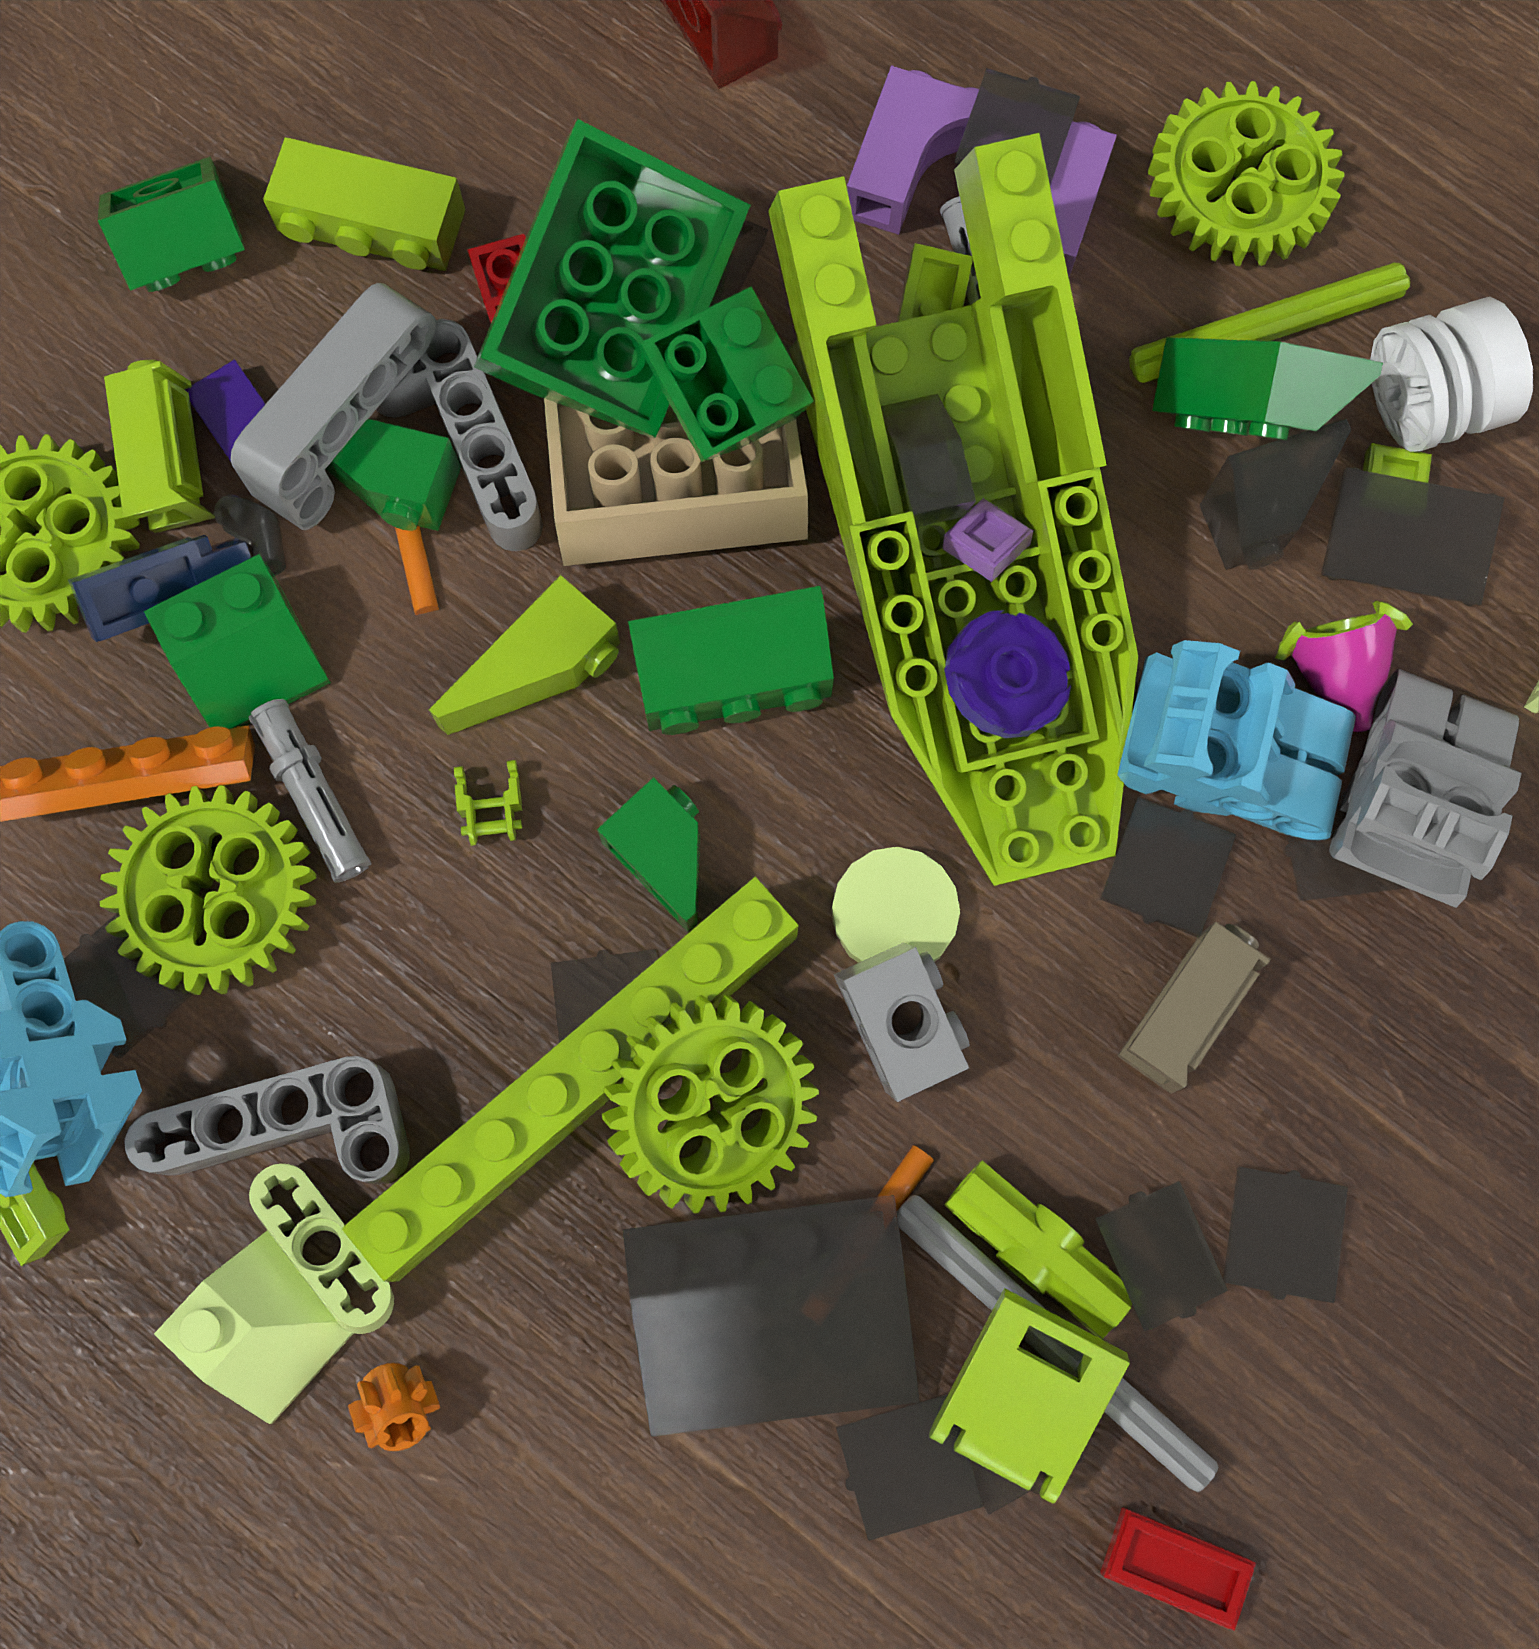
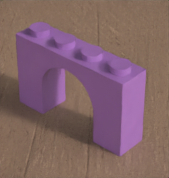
[847,66,1117,277]

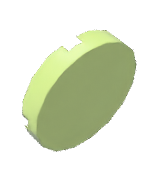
[831,847,960,963]

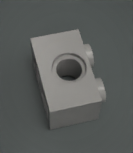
[833,942,970,1102]

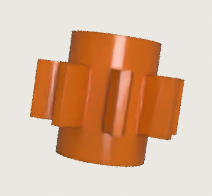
[348,1363,440,1451]

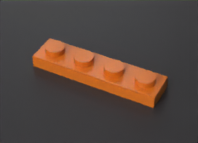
[0,726,256,822]

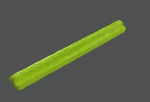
[1129,262,1410,383]

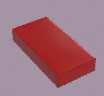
[1100,1507,1256,1631]

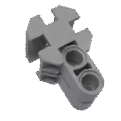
[1329,669,1521,908]

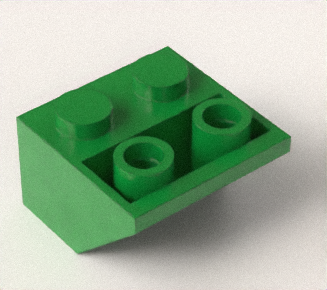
[638,286,814,462]

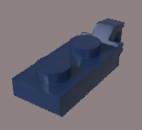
[68,535,251,642]

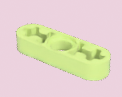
[249,1163,394,1334]

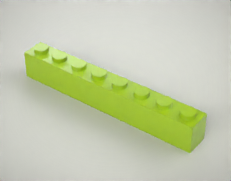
[341,876,799,1282]

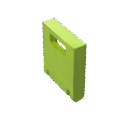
[929,1288,1130,1504]

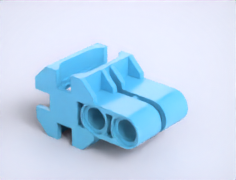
[1117,640,1356,840]
[0,921,142,1197]

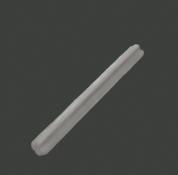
[893,1195,1219,1492]

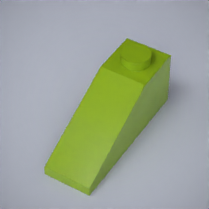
[429,575,620,735]

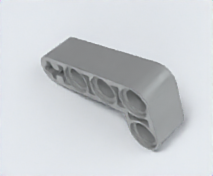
[230,283,436,530]
[376,319,543,552]
[125,1056,410,1185]

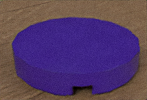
[945,610,1071,738]

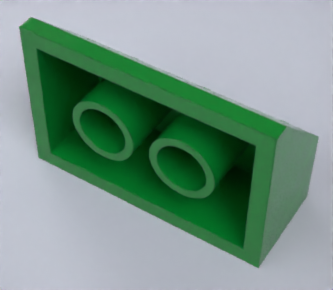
[1152,337,1383,441]
[628,586,834,735]

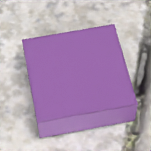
[942,498,1033,582]

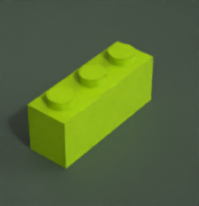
[263,137,465,271]

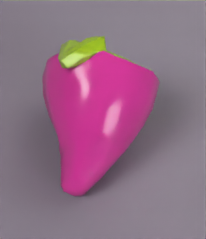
[1275,601,1413,732]

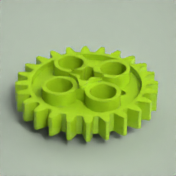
[1148,81,1344,266]
[0,434,140,633]
[100,785,317,995]
[602,995,819,1213]

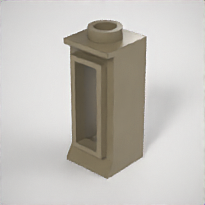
[1117,922,1271,1094]

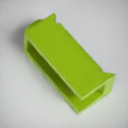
[104,360,217,533]

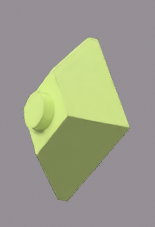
[154,1231,356,1424]

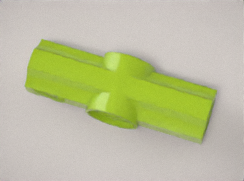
[944,1160,1138,1339]

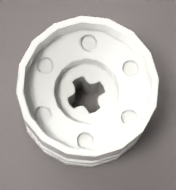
[1370,297,1533,452]

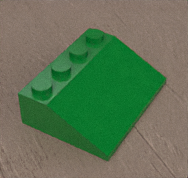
[474,119,751,439]

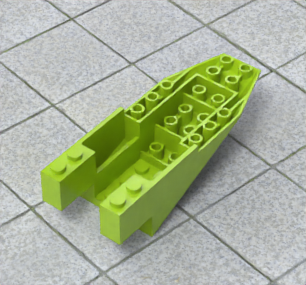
[768,133,1138,886]

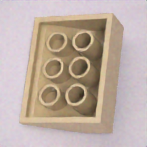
[544,398,808,566]

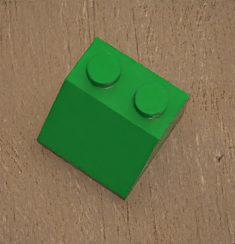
[98,156,245,292]
[144,554,331,729]

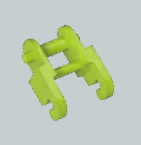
[454,760,522,846]

